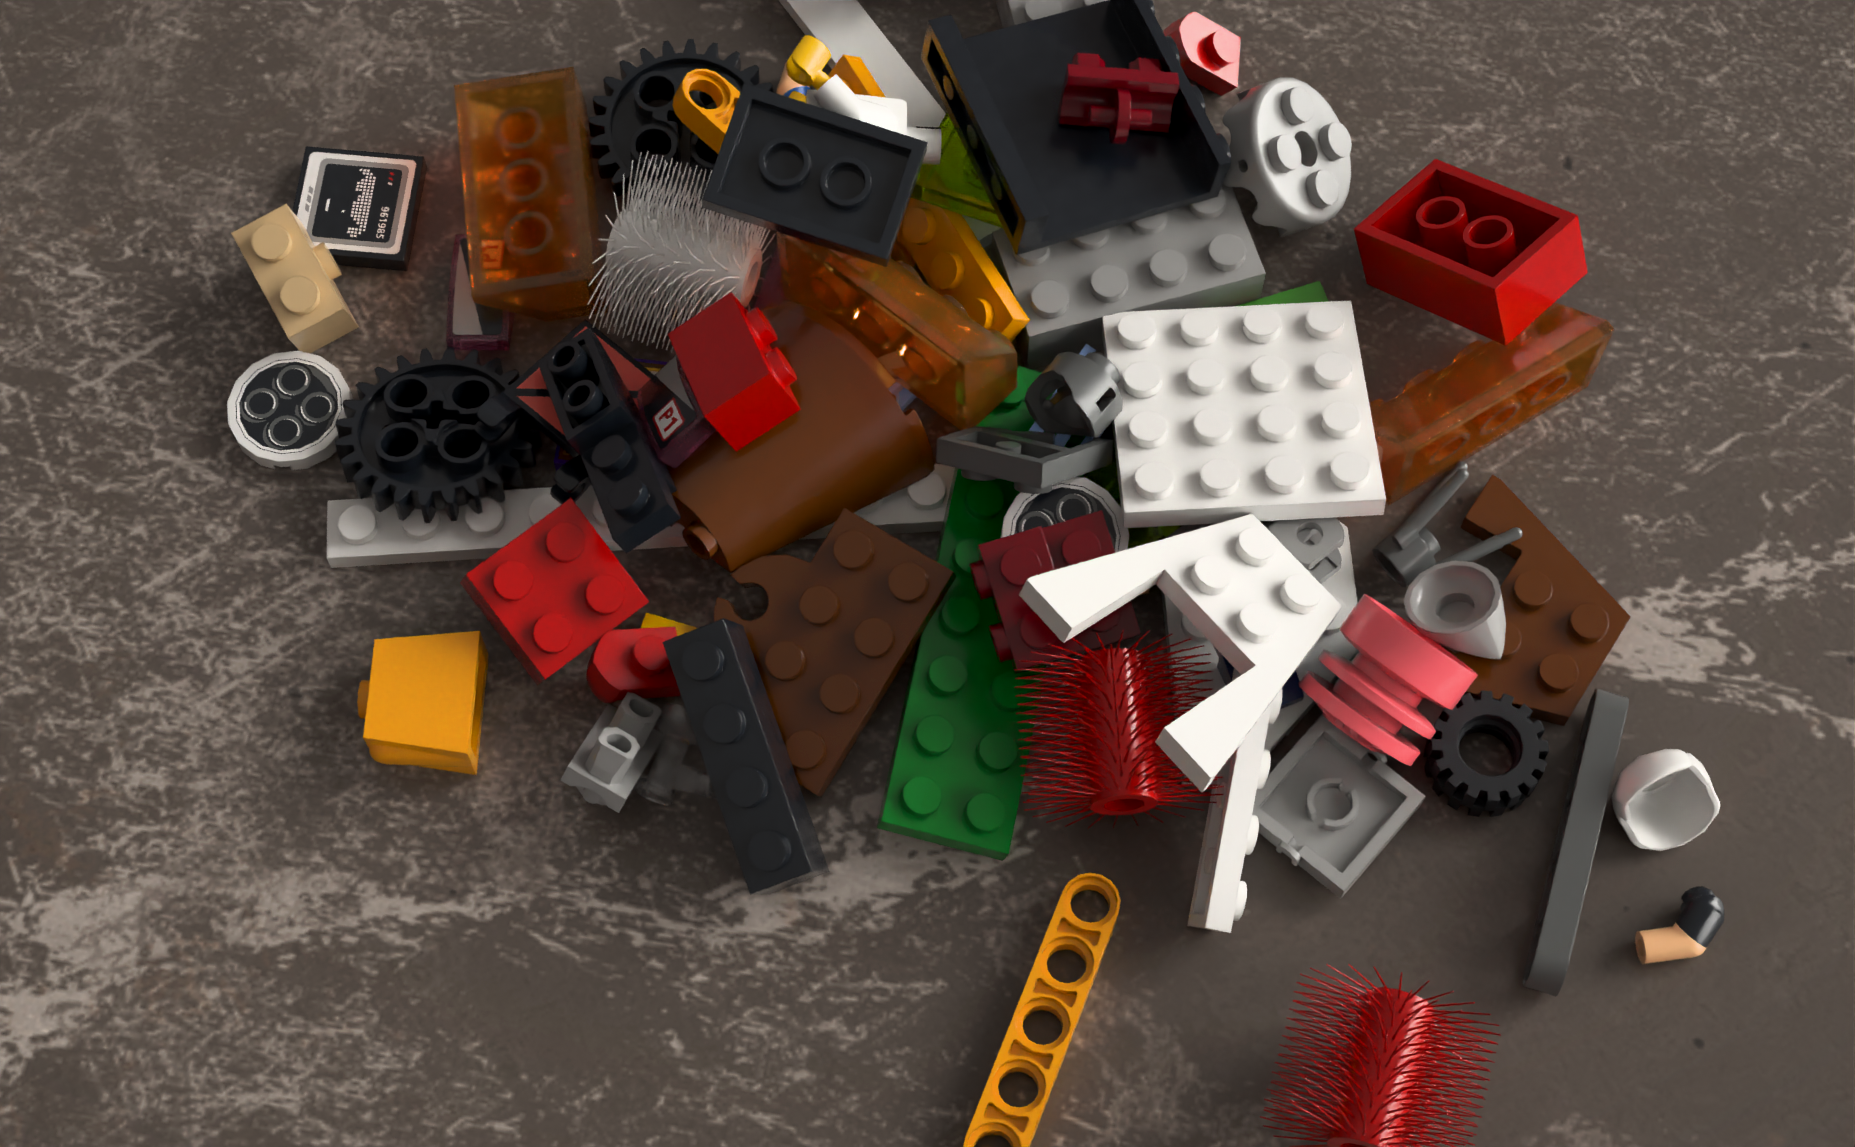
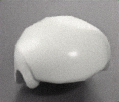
[1611,749,1720,851]

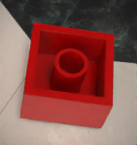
[460,498,649,686]

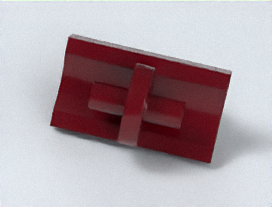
[1058,53,1180,145]

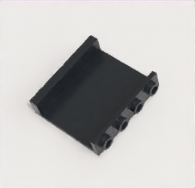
[921,0,1231,255]

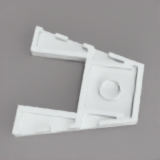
[1019,514,1342,792]

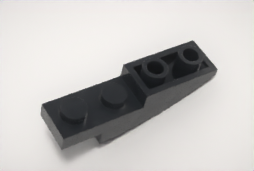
[537,328,681,554]

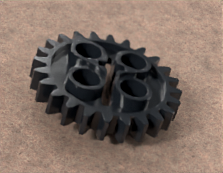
[588,39,773,221]
[335,347,542,523]

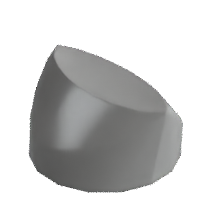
[1404,561,1506,659]

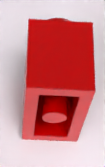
[668,292,801,452]

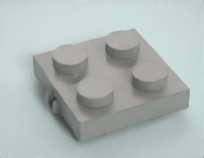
[1252,715,1426,899]

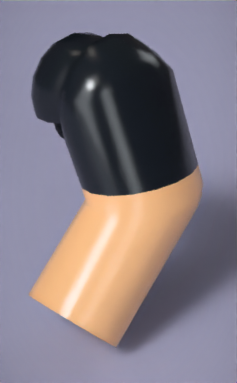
[1635,886,1725,964]

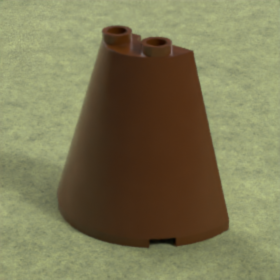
[663,301,935,573]

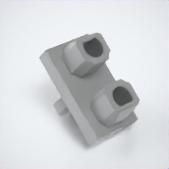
[560,692,665,813]

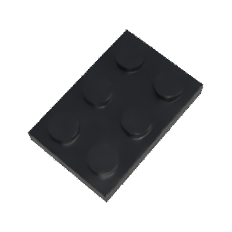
[702,83,928,267]

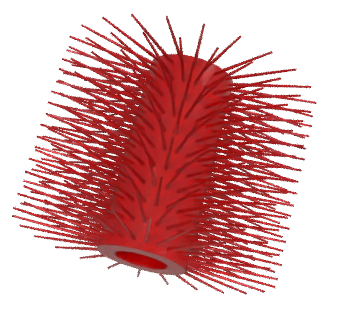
[1014,630,1224,829]
[1260,964,1501,1147]

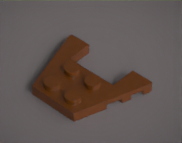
[1441,475,1631,726]

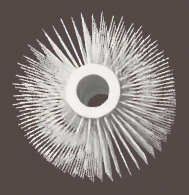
[587,150,776,353]

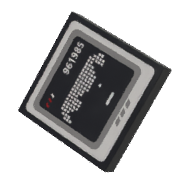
[292,146,427,271]

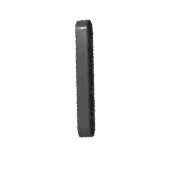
[1522,688,1629,997]

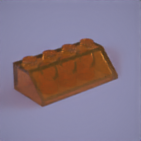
[454,67,608,322]
[776,232,1017,430]
[1369,303,1615,506]

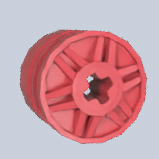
[1299,594,1478,766]

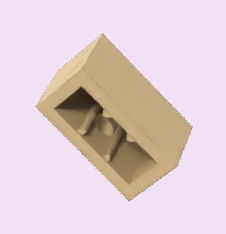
[231,203,359,353]

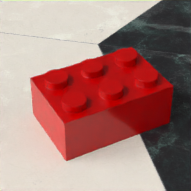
[1354,159,1588,346]

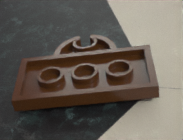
[714,508,957,798]

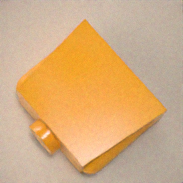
[357,631,489,775]

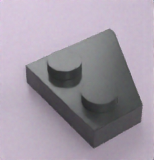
[936,426,1114,494]

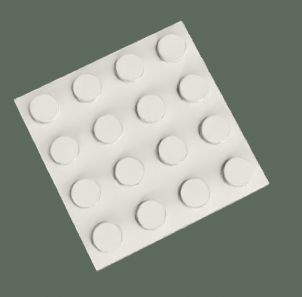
[1102,300,1386,528]

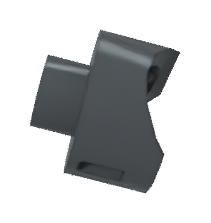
[1025,352,1123,438]

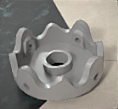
[1222,77,1352,237]

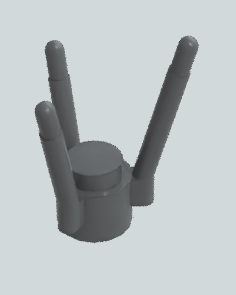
[1372,461,1523,587]

